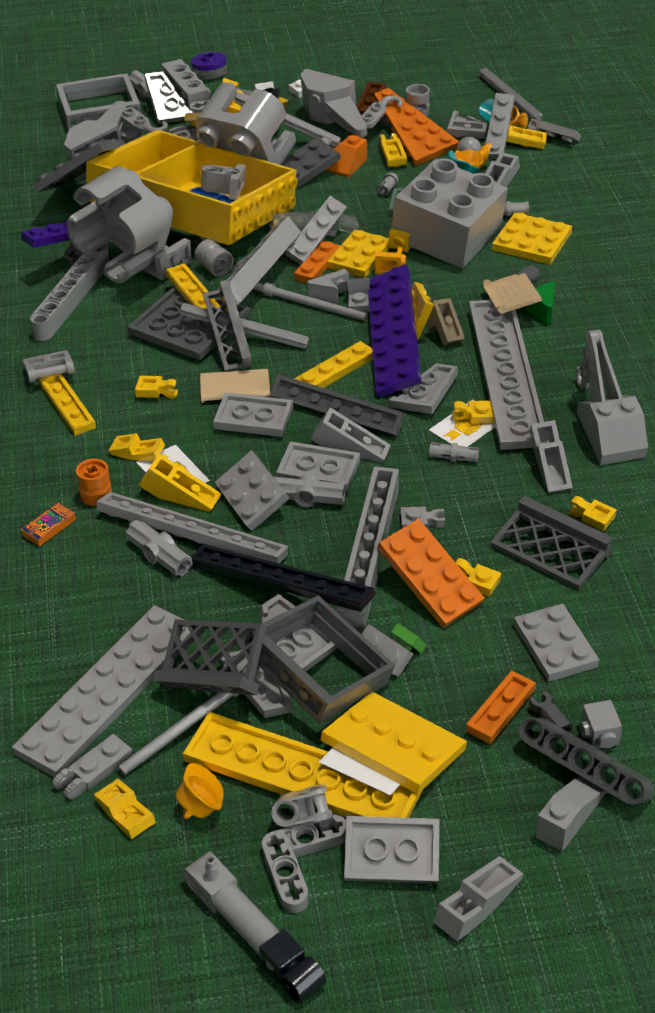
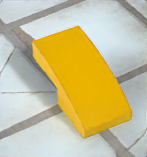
[108,433,165,461]
[94,779,156,839]

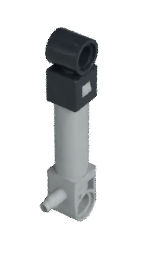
[182,852,327,1003]

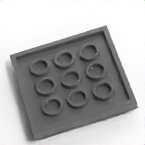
[33,138,125,192]
[127,286,250,361]

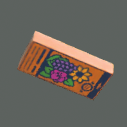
[21,503,76,547]

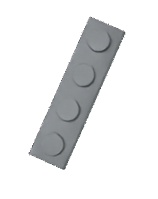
[485,93,515,159]
[285,196,347,265]

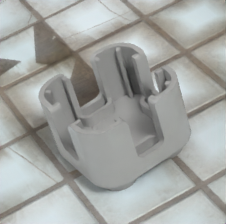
[195,83,296,165]
[67,166,173,283]

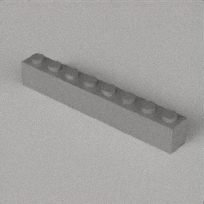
[337,466,399,634]

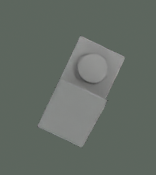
[307,269,349,305]
[348,278,370,313]

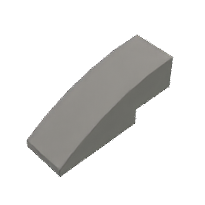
[485,152,520,187]
[529,420,573,493]
[433,856,524,942]

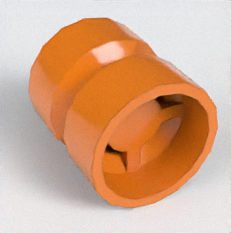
[76,459,112,506]

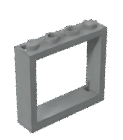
[56,73,141,130]

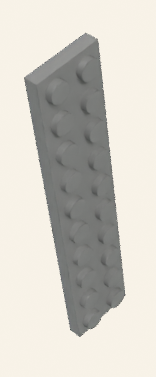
[469,300,544,450]

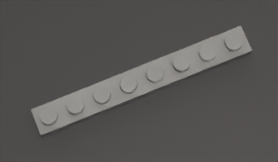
[97,492,289,564]

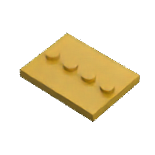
[321,691,467,794]

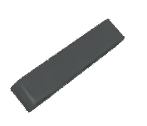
[519,718,654,804]

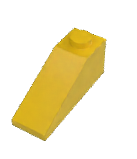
[139,453,221,512]

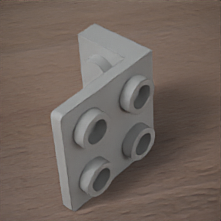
[143,238,192,281]

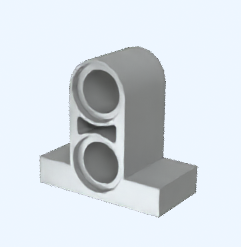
[201,164,246,200]

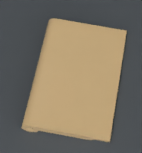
[482,273,542,314]
[200,369,271,403]

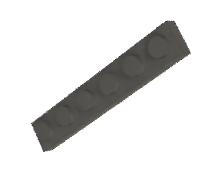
[270,374,406,437]

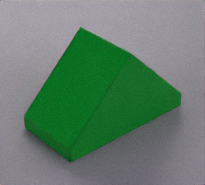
[526,281,555,325]

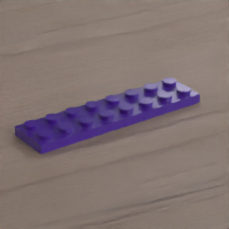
[368,264,422,398]

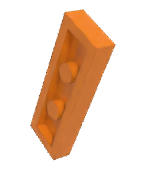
[294,241,341,283]
[466,670,536,744]

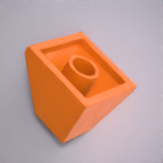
[324,135,367,178]

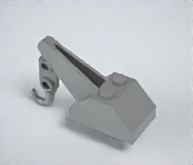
[300,69,402,138]
[64,101,168,182]
[576,329,648,465]

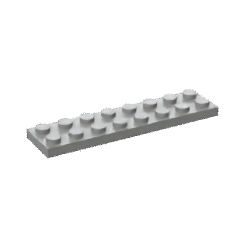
[12,605,196,777]

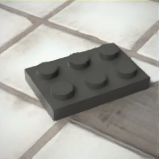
[281,137,341,190]

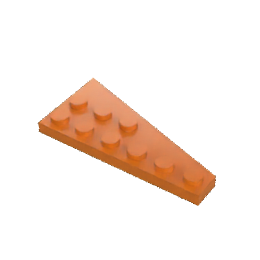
[374,88,459,167]

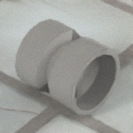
[406,84,430,116]
[195,239,234,277]

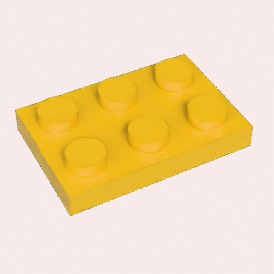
[327,230,390,278]

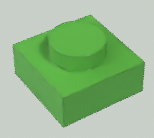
[392,623,427,653]

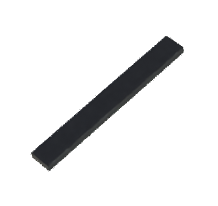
[191,544,375,612]

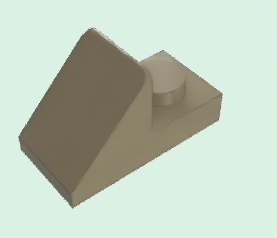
[426,298,465,345]

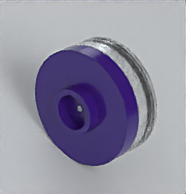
[191,52,228,79]

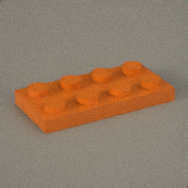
[377,519,485,628]

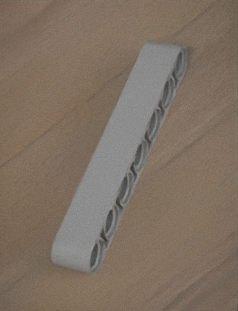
[218,215,301,306]
[30,244,110,341]

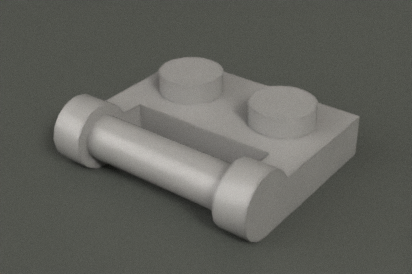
[23,350,75,383]

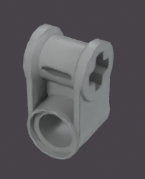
[271,785,333,827]

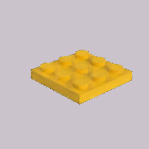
[492,213,572,265]

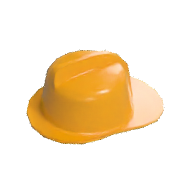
[176,763,224,819]

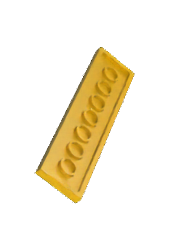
[183,712,423,818]

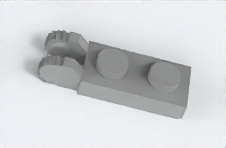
[52,734,133,800]

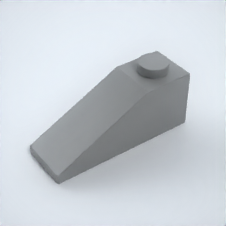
[310,408,391,463]
[536,775,607,852]

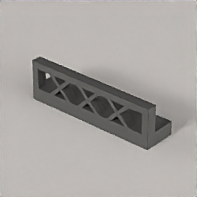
[203,279,251,372]

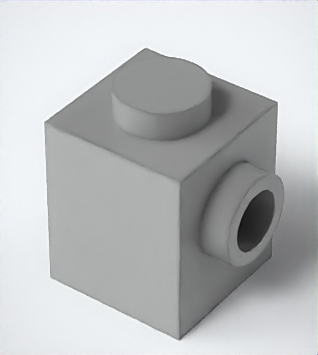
[580,700,622,749]

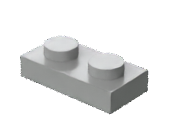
[361,624,413,677]

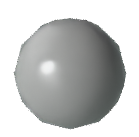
[457,137,481,152]

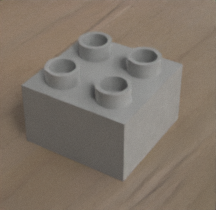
[391,159,508,269]

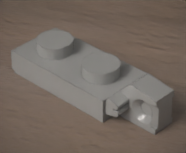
[527,118,581,143]

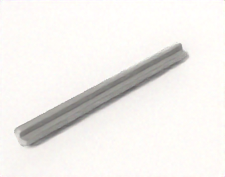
[479,67,542,121]
[234,92,340,147]
[180,303,309,349]

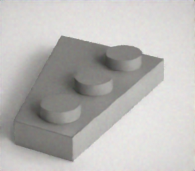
[389,363,458,414]

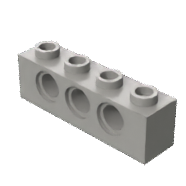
[161,59,211,110]

